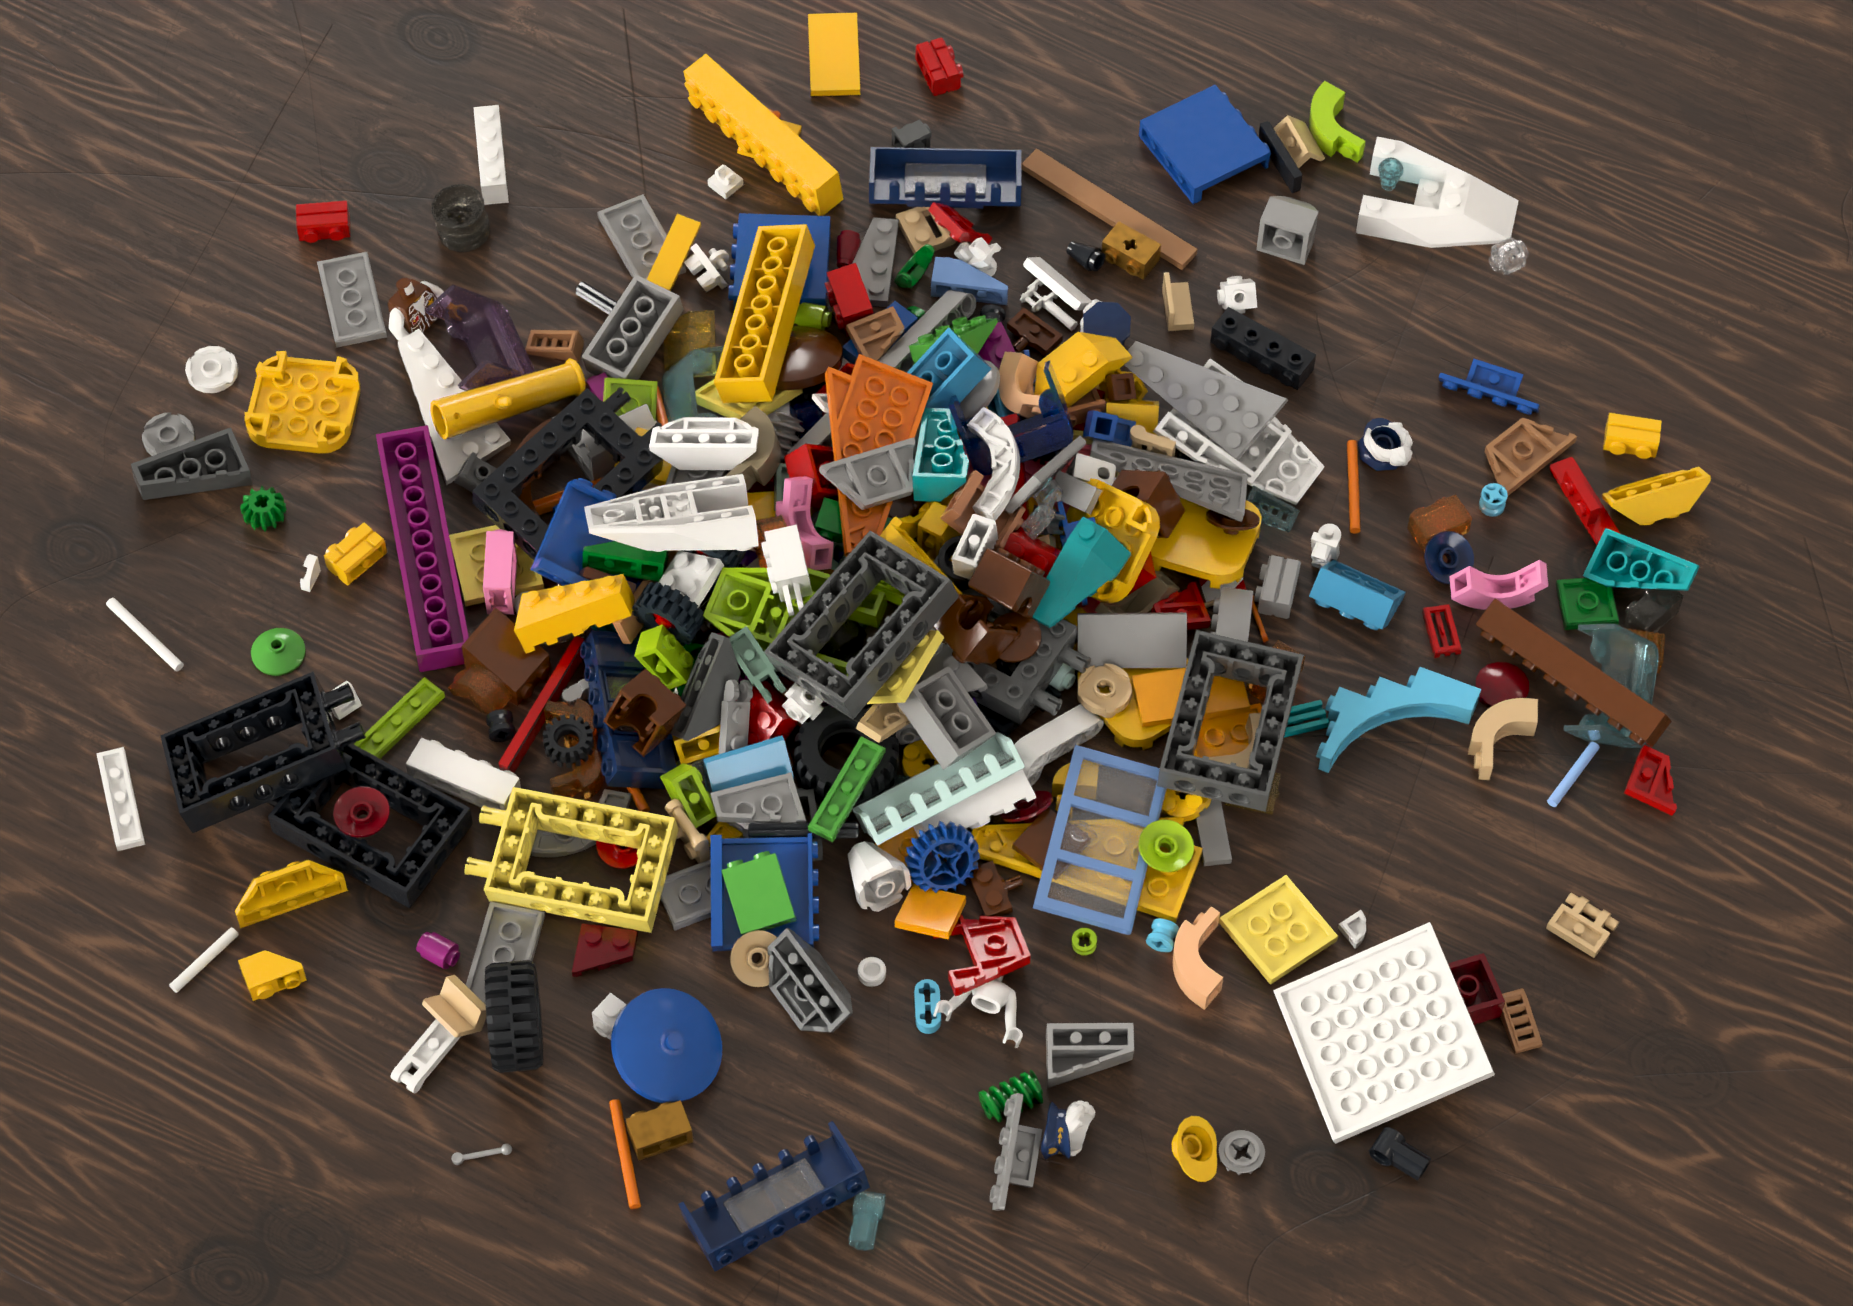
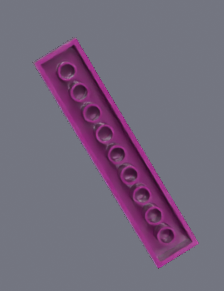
[376,425,469,672]

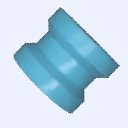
[1479,483,1508,517]
[1146,918,1179,953]

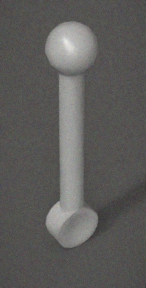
[451,1144,512,1165]

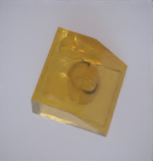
[664,310,716,372]

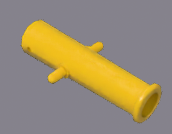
[430,358,586,440]

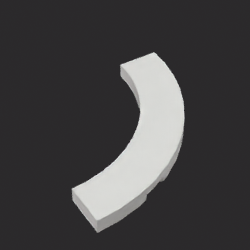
[967,407,1020,521]

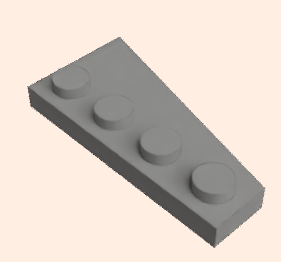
[852,217,899,307]

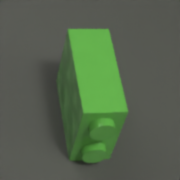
[721,851,797,935]

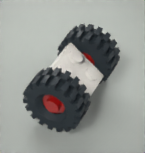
[632,549,746,646]

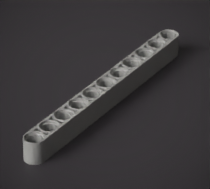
[785,290,976,464]

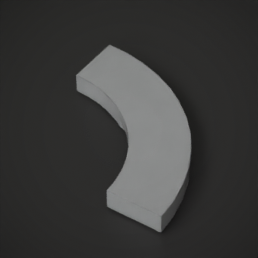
[531,789,632,857]

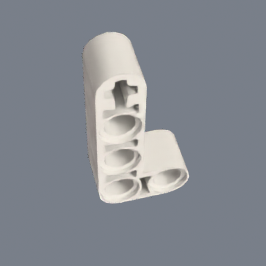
[1006,704,1104,786]

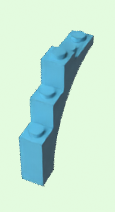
[1316,667,1481,773]

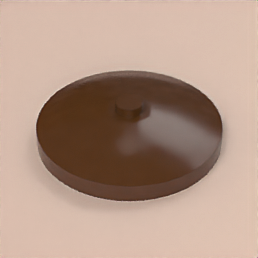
[776,326,843,390]

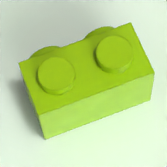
[634,624,694,690]
[660,763,716,828]

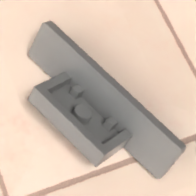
[990,1093,1042,1211]

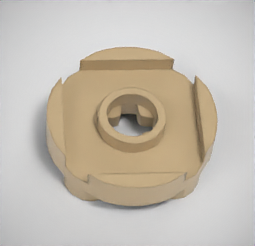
[1077,664,1132,718]

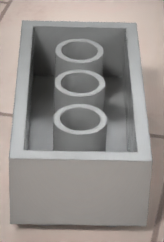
[582,275,684,380]

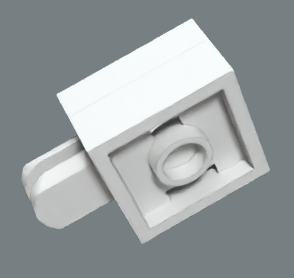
[761,524,813,617]

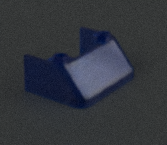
[948,360,1074,475]

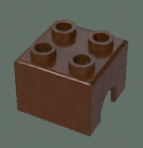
[1112,469,1185,538]
[968,547,1050,619]
[933,594,1017,665]
[603,669,686,757]

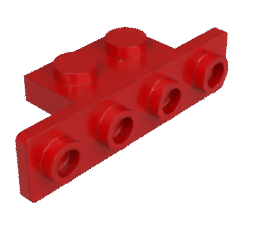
[1549,457,1621,545]

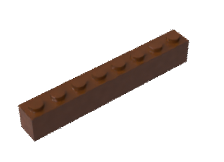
[1476,598,1672,747]

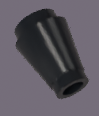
[1066,241,1105,271]

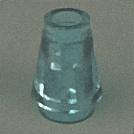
[1378,157,1403,191]

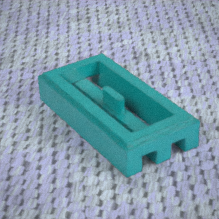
[1284,700,1330,738]

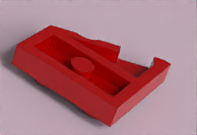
[928,202,993,245]
[1151,582,1211,630]
[1624,745,1677,816]

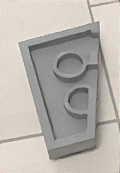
[711,773,806,823]

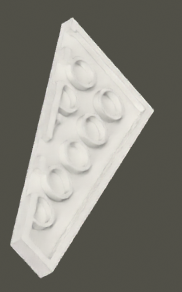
[398,329,511,486]

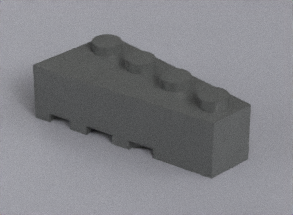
[131,427,252,500]

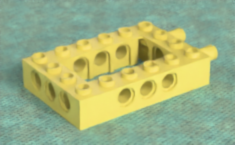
[465,787,679,933]

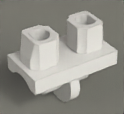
[954,237,1001,276]
[684,243,729,292]
[1311,524,1341,569]

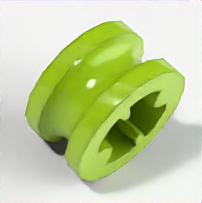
[1072,928,1097,955]

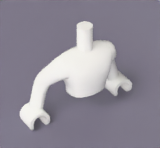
[933,976,1023,1048]

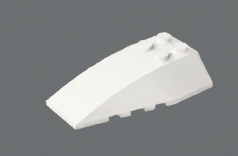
[1153,359,1325,505]

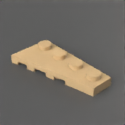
[856,703,910,743]

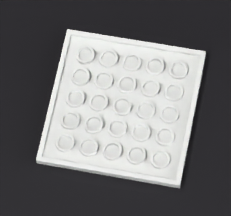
[1273,922,1495,1144]

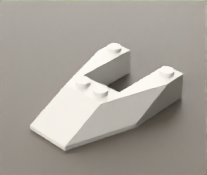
[1356,137,1518,248]
[584,474,759,552]

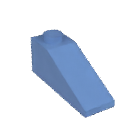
[931,257,1008,305]

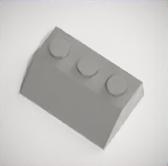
[897,666,996,770]

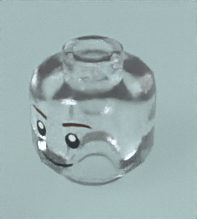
[1489,238,1529,275]

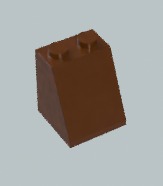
[462,608,551,706]

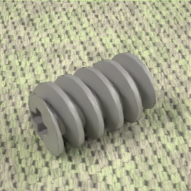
[772,411,805,463]

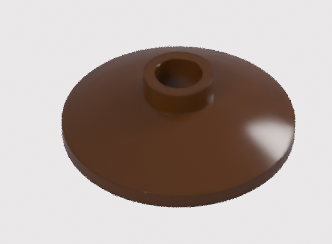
[1206,509,1260,535]
[992,612,1042,662]

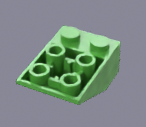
[909,316,998,364]

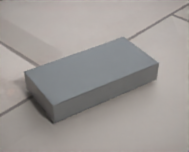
[1048,470,1102,515]

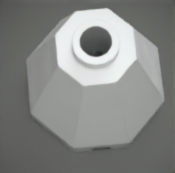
[847,841,912,912]

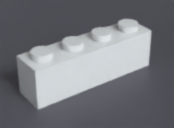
[474,105,509,205]
[406,738,521,810]

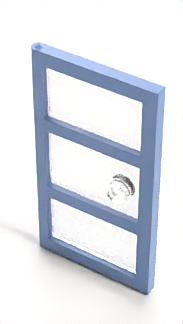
[1033,745,1167,935]

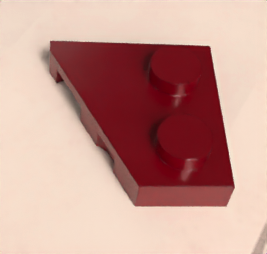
[572,923,638,977]

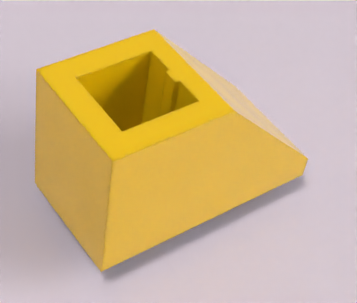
[238,950,307,1001]

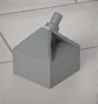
[1256,196,1319,265]

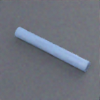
[1547,742,1600,807]

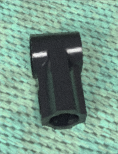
[1369,1127,1432,1181]

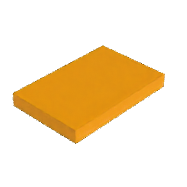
[1194,703,1262,758]

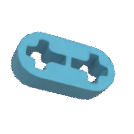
[914,979,941,1034]

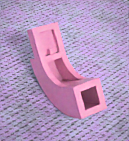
[776,476,834,570]
[1450,560,1548,610]

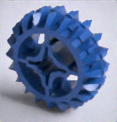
[904,821,980,893]

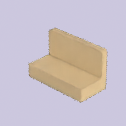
[1274,115,1325,168]
[1162,272,1194,331]
[422,975,487,1037]

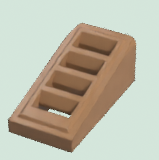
[525,330,584,362]
[1500,988,1543,1054]

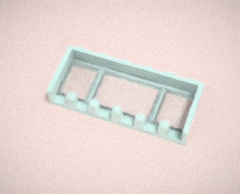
[852,732,1025,845]

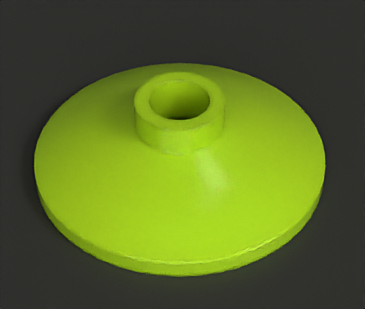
[1138,820,1194,872]

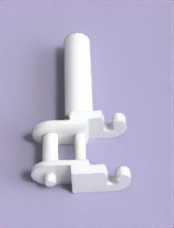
[1020,279,1078,331]

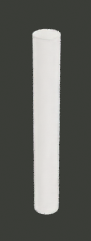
[169,927,239,993]

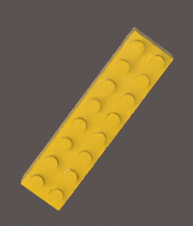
[683,54,843,216]
[714,224,815,403]

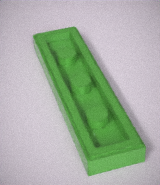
[808,736,886,842]

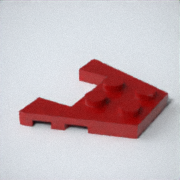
[933,915,1031,996]

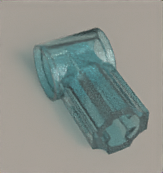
[849,1191,886,1251]

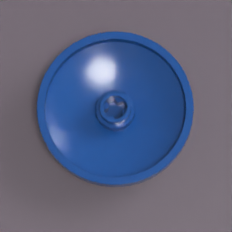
[611,988,722,1103]

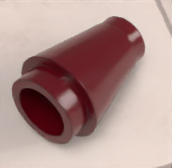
[836,230,862,268]

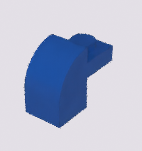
[1083,410,1136,447]

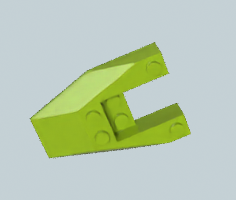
[703,568,888,677]

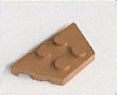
[1485,417,1577,496]

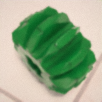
[240,486,287,532]

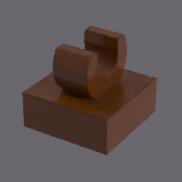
[1106,373,1137,402]

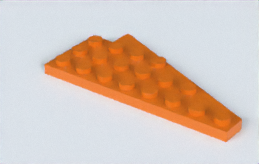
[825,354,933,557]

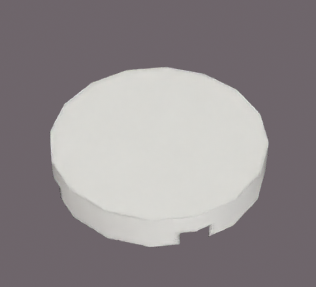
[185,346,238,393]

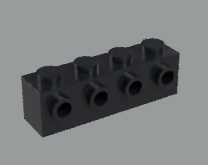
[1210,307,1316,390]

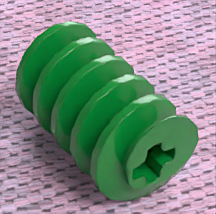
[979,1069,1044,1123]

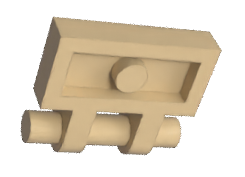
[1546,892,1619,958]

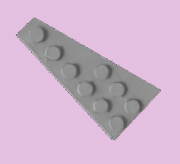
[1124,341,1288,460]
[1090,438,1248,522]

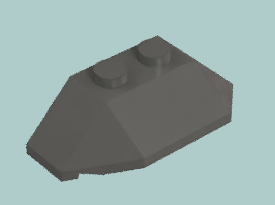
[670,632,741,741]
[768,928,853,1033]

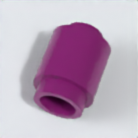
[416,932,460,969]

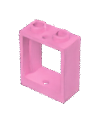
[483,529,517,615]

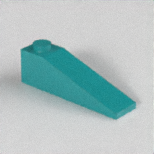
[912,408,969,502]
[1032,517,1131,628]
[1583,528,1700,591]

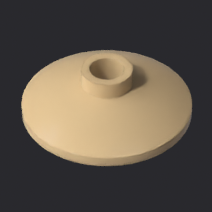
[730,930,777,987]

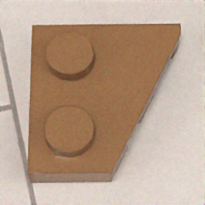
[846,306,904,361]

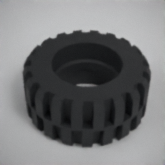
[794,705,899,807]
[485,960,543,1073]

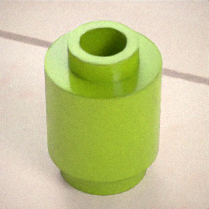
[794,302,832,330]

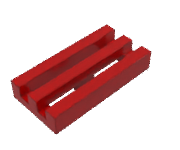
[1422,604,1462,658]

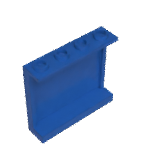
[1139,85,1271,204]
[728,213,831,310]
[530,478,644,591]
[710,833,819,951]

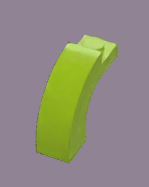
[1309,81,1365,163]

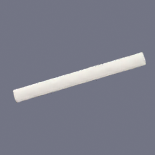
[106,598,184,671]

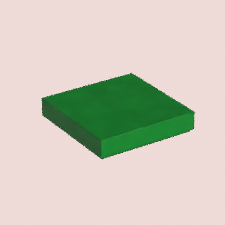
[1556,578,1619,630]

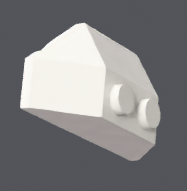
[649,417,759,470]

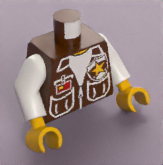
[388,278,467,341]

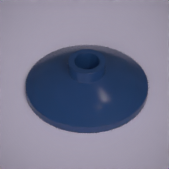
[1425,531,1474,584]

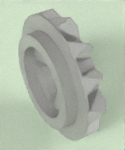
[1218,1130,1265,1175]

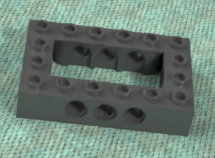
[764,531,959,719]
[1157,630,1304,812]

